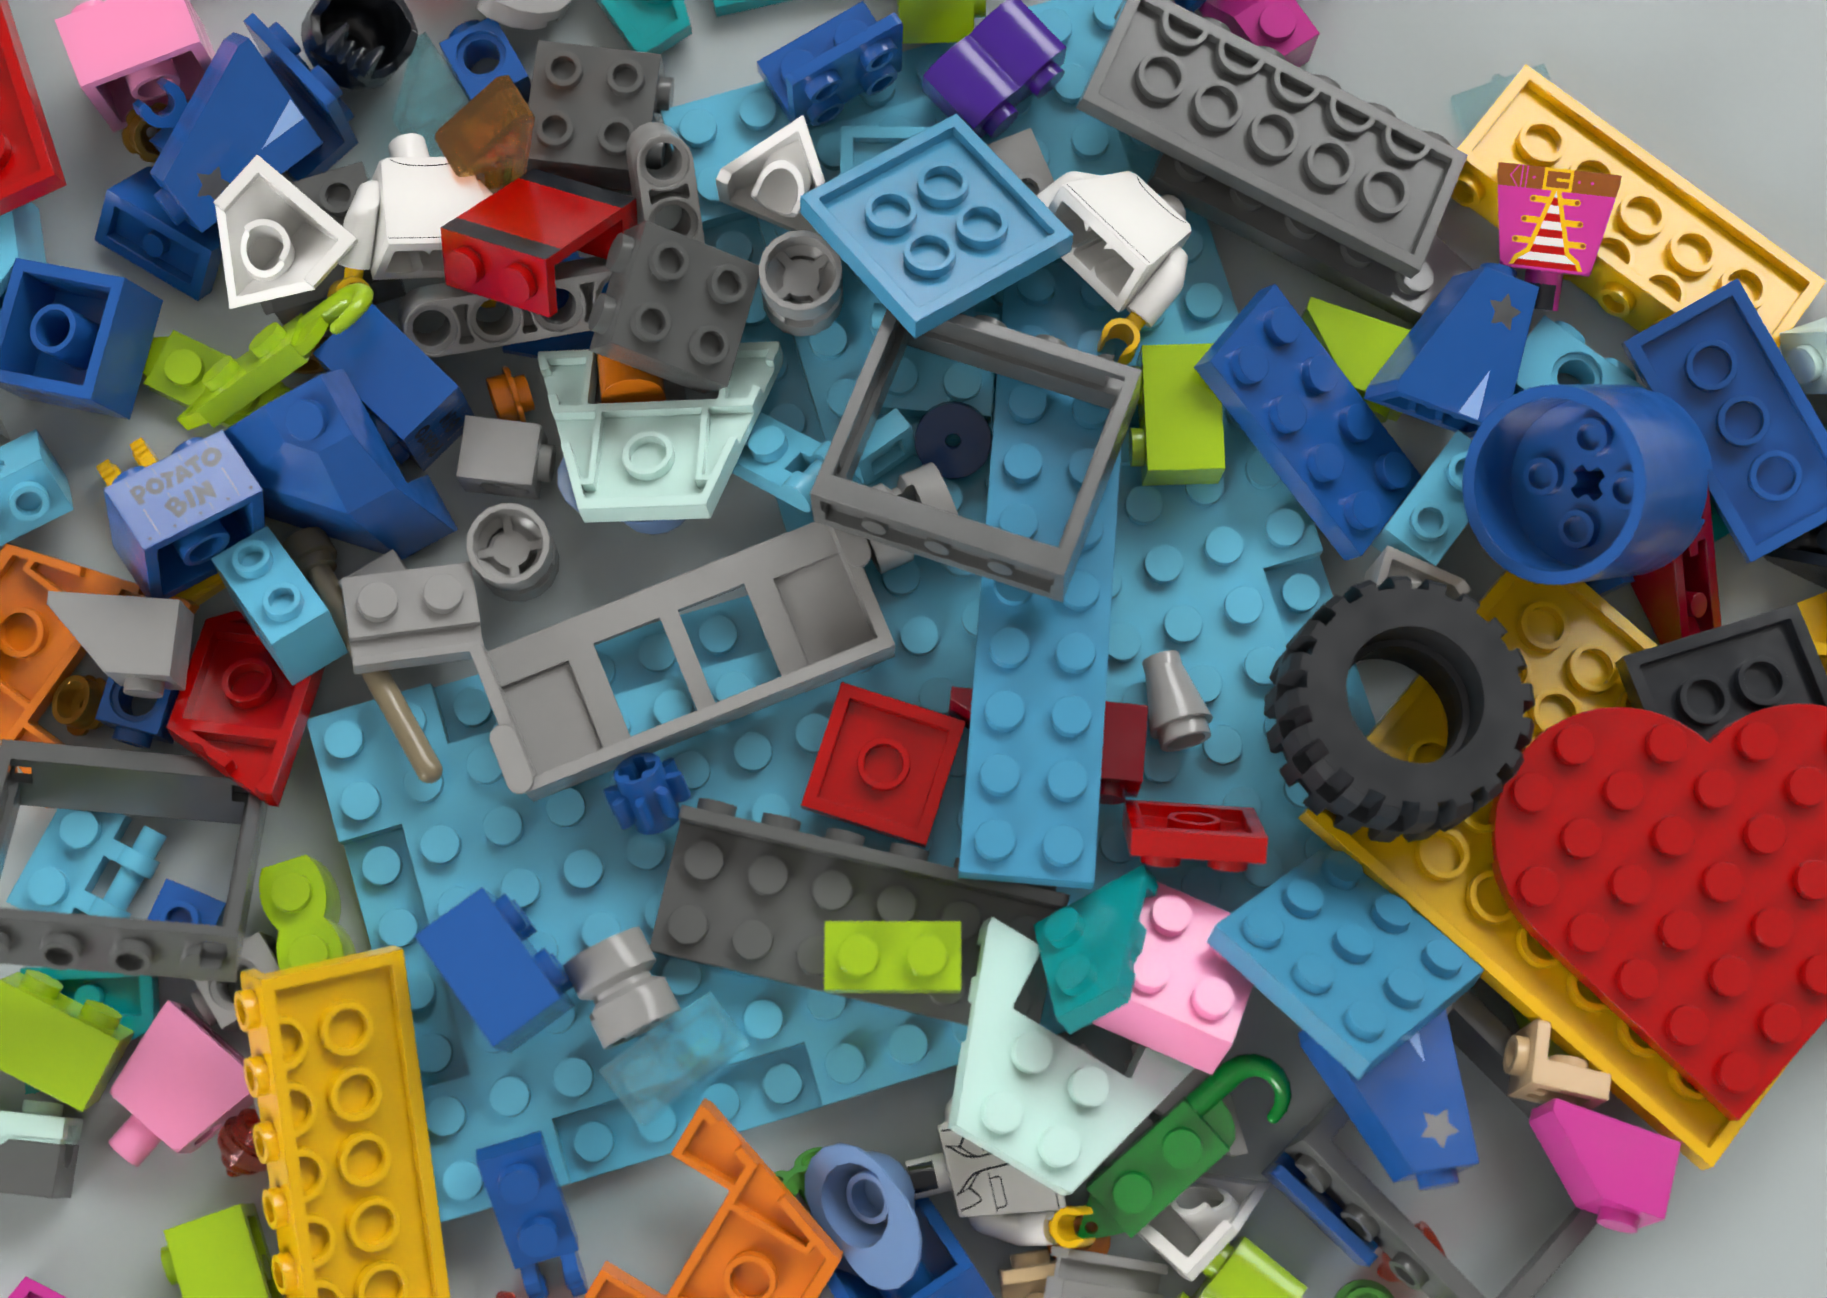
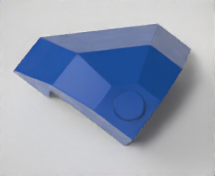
[224,368,458,560]

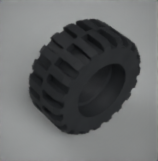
[1264,576,1535,843]

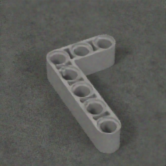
[398,122,705,357]

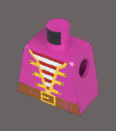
[1497,162,1622,311]

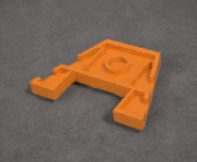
[0,543,200,808]
[584,1098,843,1298]

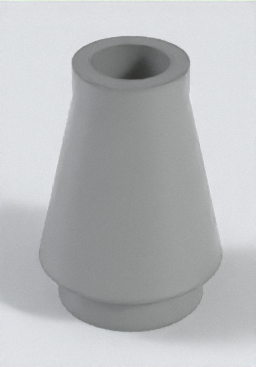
[1142,650,1213,752]

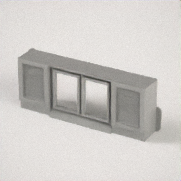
[468,522,895,802]

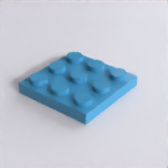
[800,114,1074,338]
[1206,844,1484,1080]

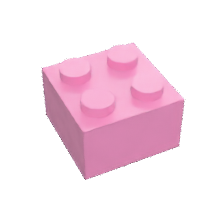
[55,0,215,132]
[1092,882,1253,1075]

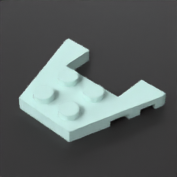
[538,341,783,523]
[948,917,1194,1195]

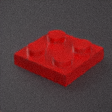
[801,682,966,848]
[1122,799,1268,872]

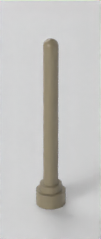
[282,527,443,783]

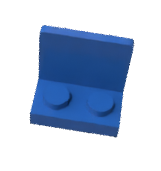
[757,1,903,126]
[243,13,359,181]

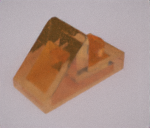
[435,75,535,194]

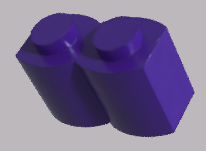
[922,0,1067,139]

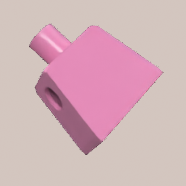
[108,1000,254,1167]

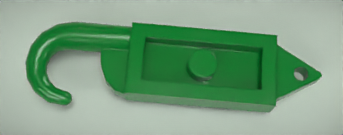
[1077,1053,1292,1239]

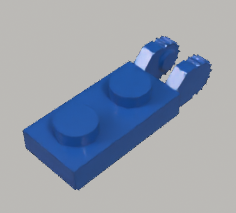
[476,1131,588,1298]

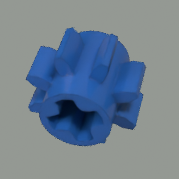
[603,752,691,835]

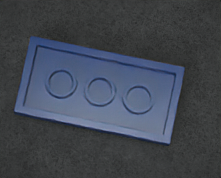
[1621,278,1827,563]
[1194,284,1422,561]

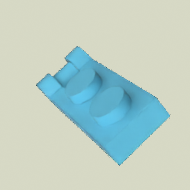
[732,412,831,512]

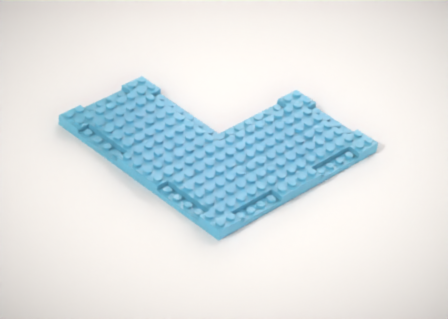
[307,0,1376,1222]

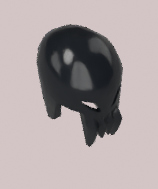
[301,0,418,91]

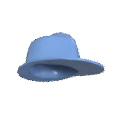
[805,1143,922,1290]

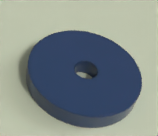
[915,401,992,479]

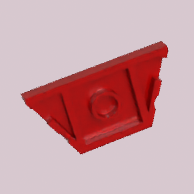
[166,611,326,807]

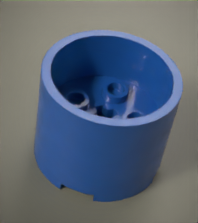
[1462,384,1713,585]

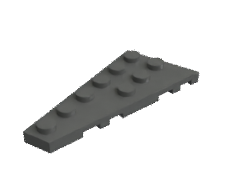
[1147,152,1473,325]

